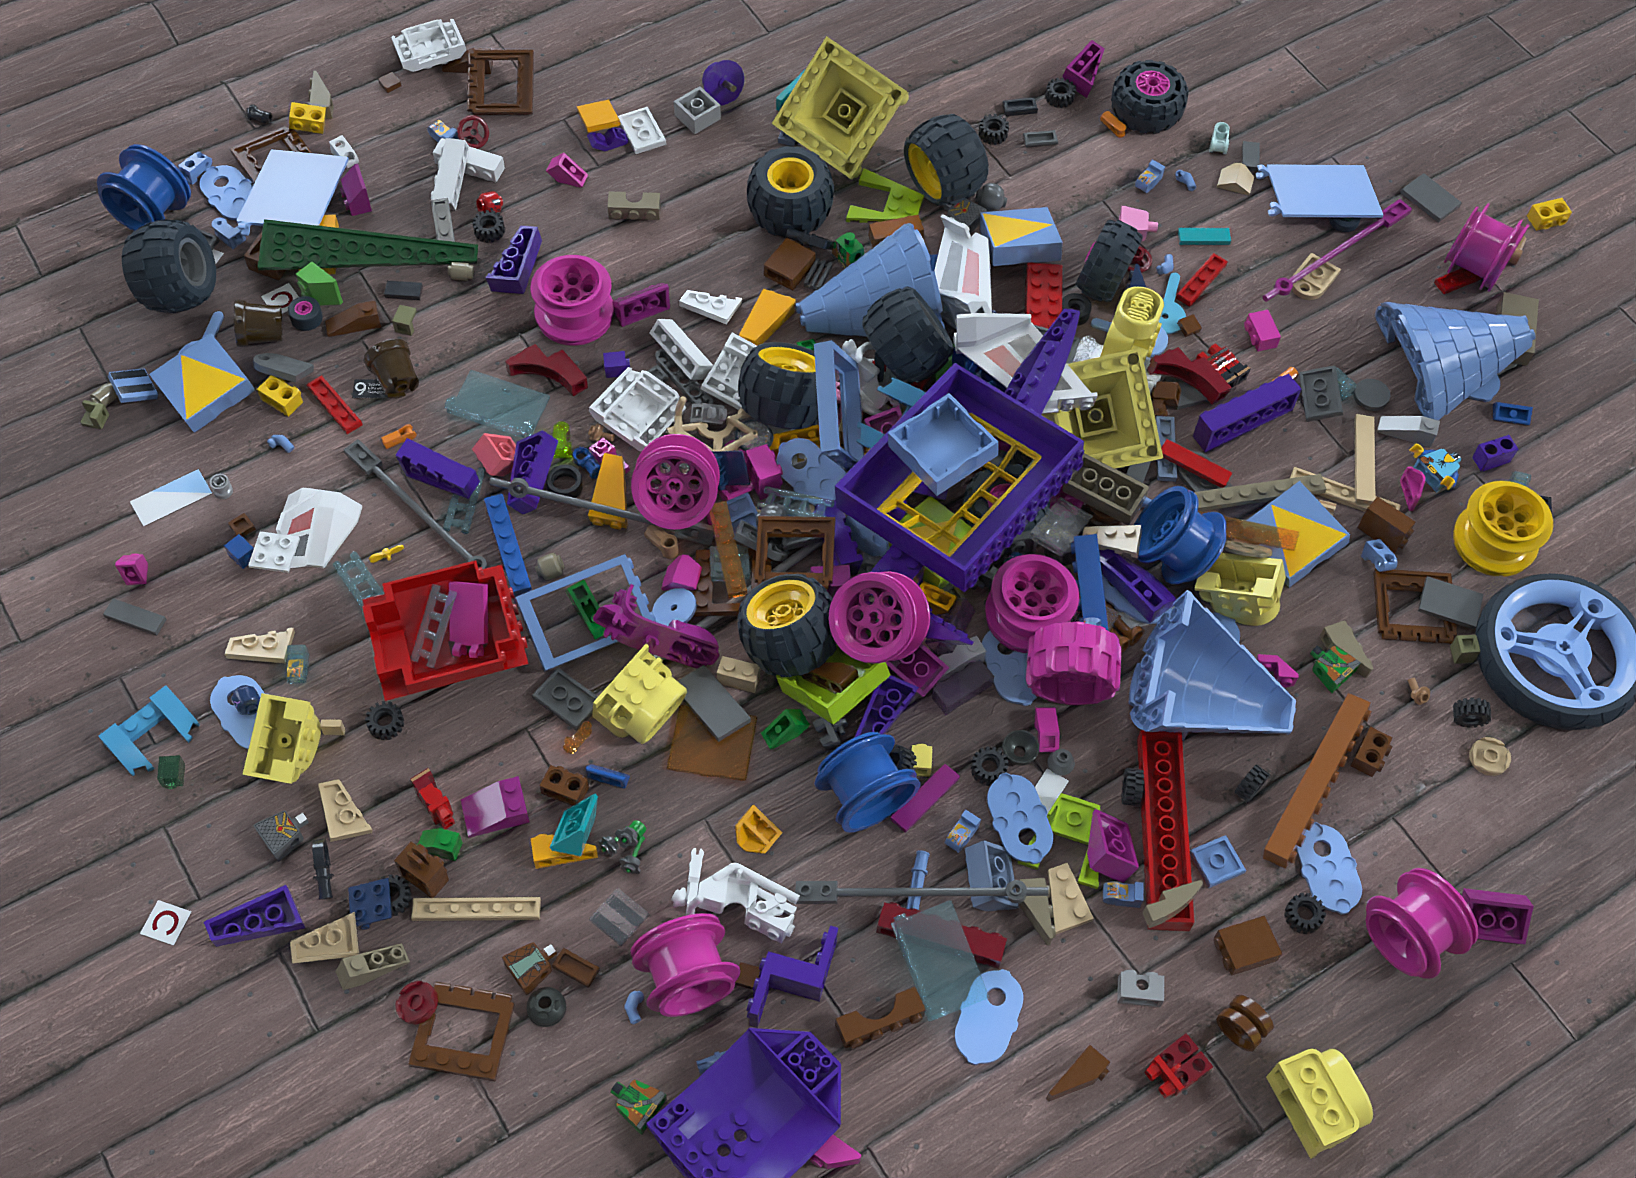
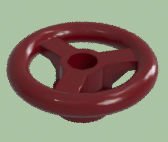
[457,115,489,149]
[1127,246,1152,273]

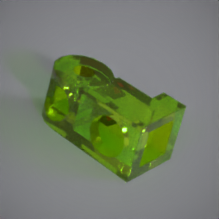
[553,421,573,458]

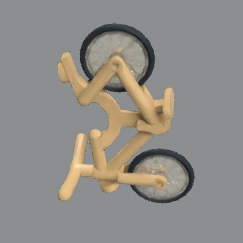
[661,396,773,469]

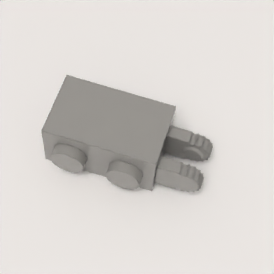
[690,403,727,425]

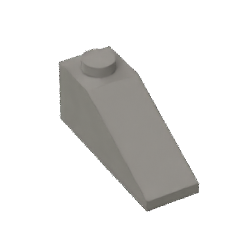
[1377,416,1440,447]

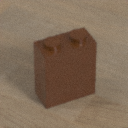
[764,238,816,291]
[1357,496,1416,554]
[1214,915,1282,976]

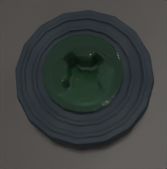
[1329,217,1361,232]

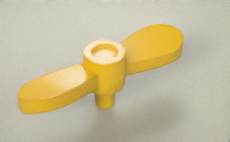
[369,545,404,563]

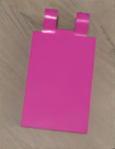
[449,582,488,658]

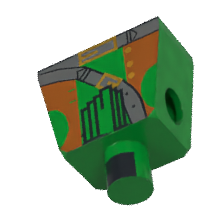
[831,232,864,269]
[1310,645,1361,693]
[610,1079,667,1135]

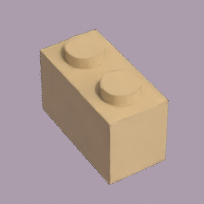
[717,656,760,693]

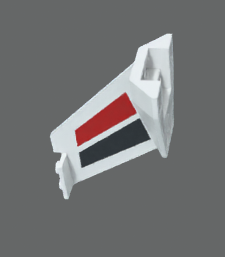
[934,215,992,330]
[953,313,1097,414]
[248,488,362,573]

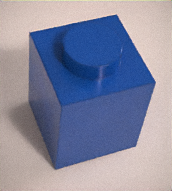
[224,534,254,569]

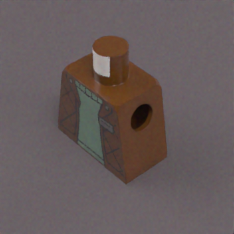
[502,942,557,996]

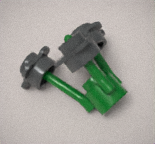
[598,820,646,874]

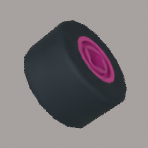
[288,296,323,331]

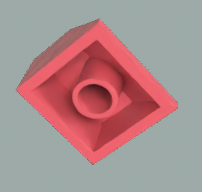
[472,433,516,476]

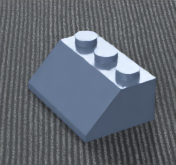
[965,840,1019,911]

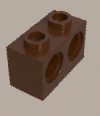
[1350,727,1393,777]
[539,765,589,806]

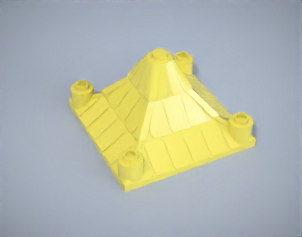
[772,36,909,179]
[1041,348,1163,469]

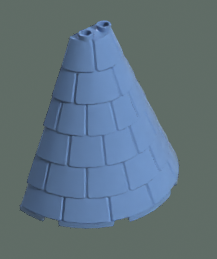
[795,223,945,336]
[1375,302,1536,420]
[1129,590,1296,735]

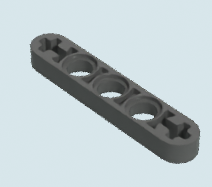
[655,349,713,404]

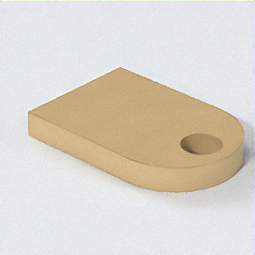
[1292,253,1341,300]

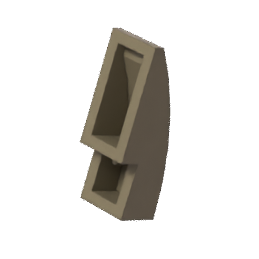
[1143,880,1203,928]

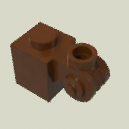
[1152,381,1181,418]

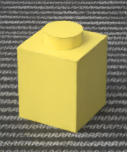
[911,744,932,777]

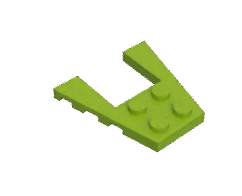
[846,168,924,223]
[1018,793,1100,889]

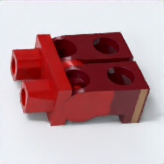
[410,768,455,829]
[1145,1033,1214,1098]

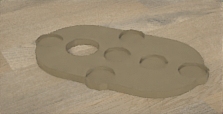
[1223,535,1273,558]

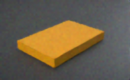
[577,99,620,133]

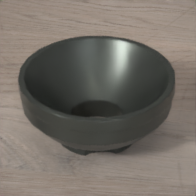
[1002,730,1039,766]
[527,987,566,1027]

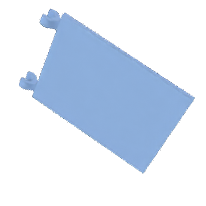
[237,150,349,236]
[1255,165,1383,218]

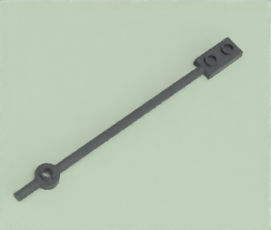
[343,439,487,569]
[490,477,715,546]
[795,880,1049,904]

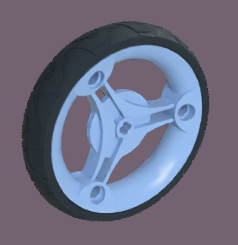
[1475,573,1636,730]

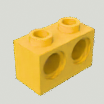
[289,102,326,134]
[1527,198,1572,231]
[257,375,303,417]

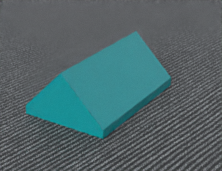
[549,793,598,856]

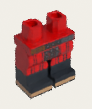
[1196,343,1251,389]

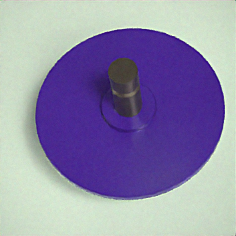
[702,60,744,106]

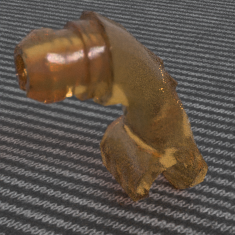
[563,721,592,754]

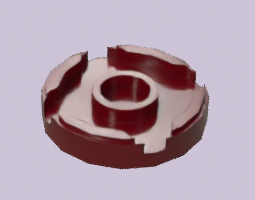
[395,981,438,1025]

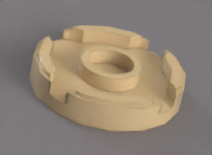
[1469,737,1511,776]

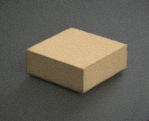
[320,720,345,735]

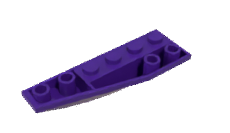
[1004,309,1080,415]
[1072,535,1177,623]
[895,608,974,645]

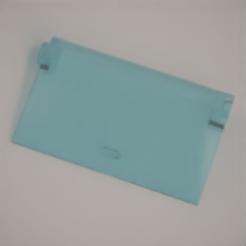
[445,370,550,438]
[891,900,990,1022]

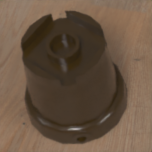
[234,300,283,347]
[363,339,419,399]

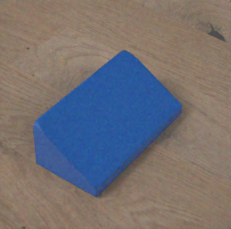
[1493,402,1533,425]
[586,764,630,789]

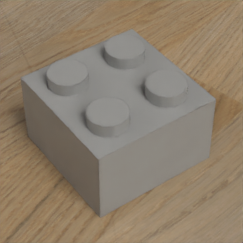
[674,86,721,134]

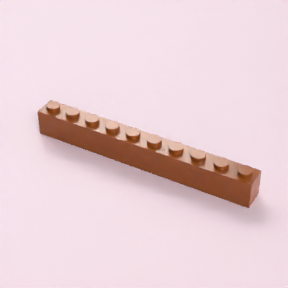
[1263,693,1372,869]

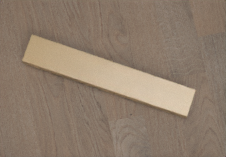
[1354,414,1375,505]
[1290,467,1401,512]
[411,897,541,921]

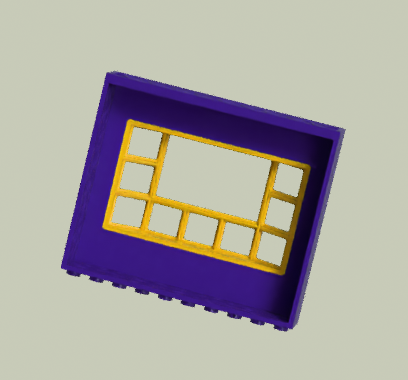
[835,363,1084,592]

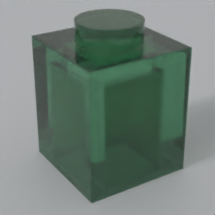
[157,755,185,789]

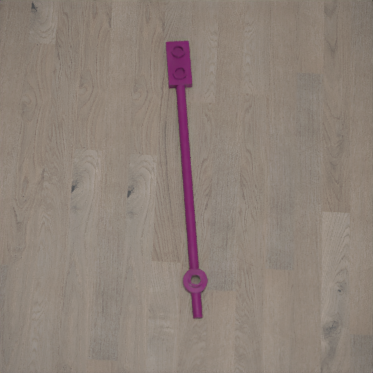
[1263,199,1412,302]

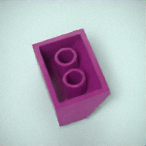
[612,283,670,327]
[1462,888,1534,944]

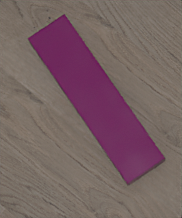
[890,764,960,833]

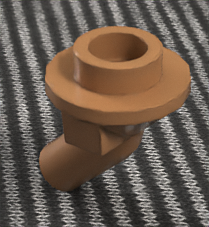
[588,424,615,442]
[1407,678,1430,705]

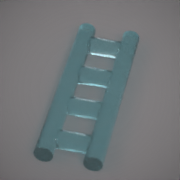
[443,465,485,534]
[757,486,834,517]
[333,552,384,610]
[411,584,457,668]

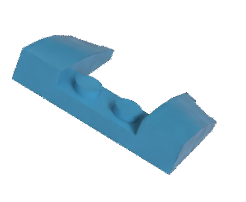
[856,377,926,449]
[98,685,200,776]

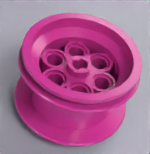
[1444,203,1530,292]
[530,255,614,346]
[631,434,720,530]
[985,554,1079,653]
[829,572,930,664]
[1366,868,1478,979]
[631,913,740,1017]

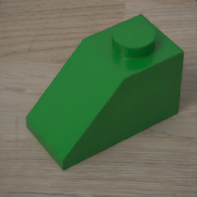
[761,709,810,749]
[418,828,463,861]

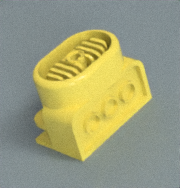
[1100,287,1164,363]
[1195,553,1286,626]
[593,644,687,744]
[243,693,321,784]
[1266,1049,1373,1159]

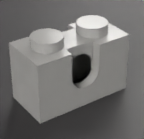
[1117,970,1164,1007]

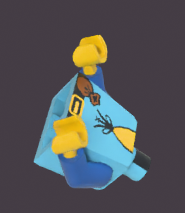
[1409,443,1461,493]

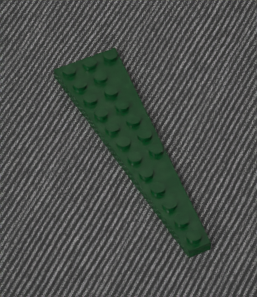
[258,219,478,270]

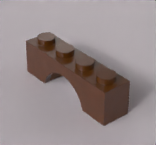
[835,987,926,1048]

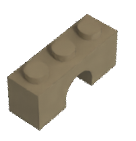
[607,191,661,220]

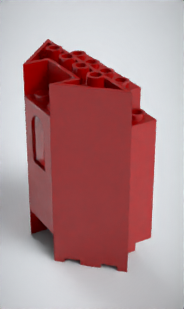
[362,560,528,701]

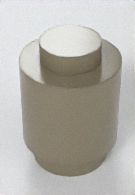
[448,262,474,281]
[90,383,117,407]

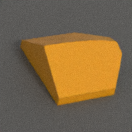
[735,805,782,854]

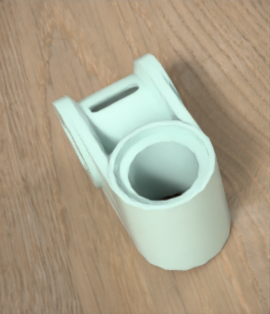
[1209,122,1230,155]

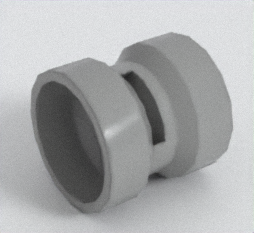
[210,473,233,499]

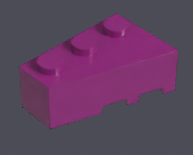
[1062,40,1105,98]

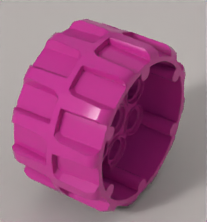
[1026,622,1121,705]

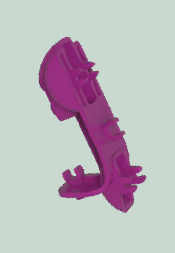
[593,584,720,669]

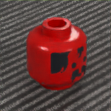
[476,191,503,214]

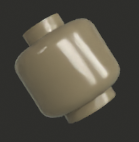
[535,553,565,581]

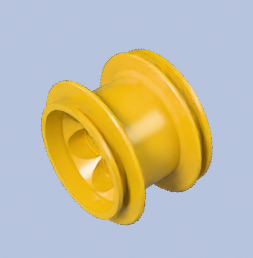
[1453,481,1553,577]

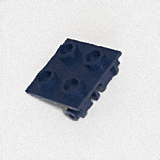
[712,451,750,491]
[348,878,392,930]

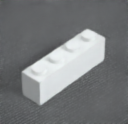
[431,138,470,210]
[433,138,505,183]
[650,319,713,380]

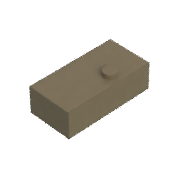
[1496,292,1539,366]
[1062,453,1149,525]

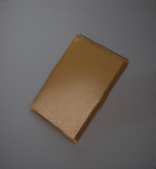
[667,705,758,781]

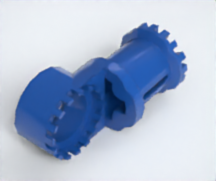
[573,447,601,479]

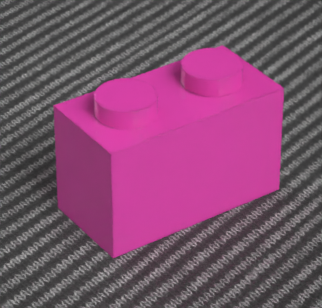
[1244,310,1281,352]

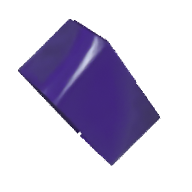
[1472,435,1518,471]

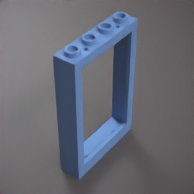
[814,340,865,471]
[515,554,656,672]

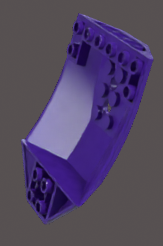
[646,1028,841,1178]

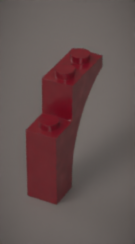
[505,344,588,396]
[1146,347,1232,404]

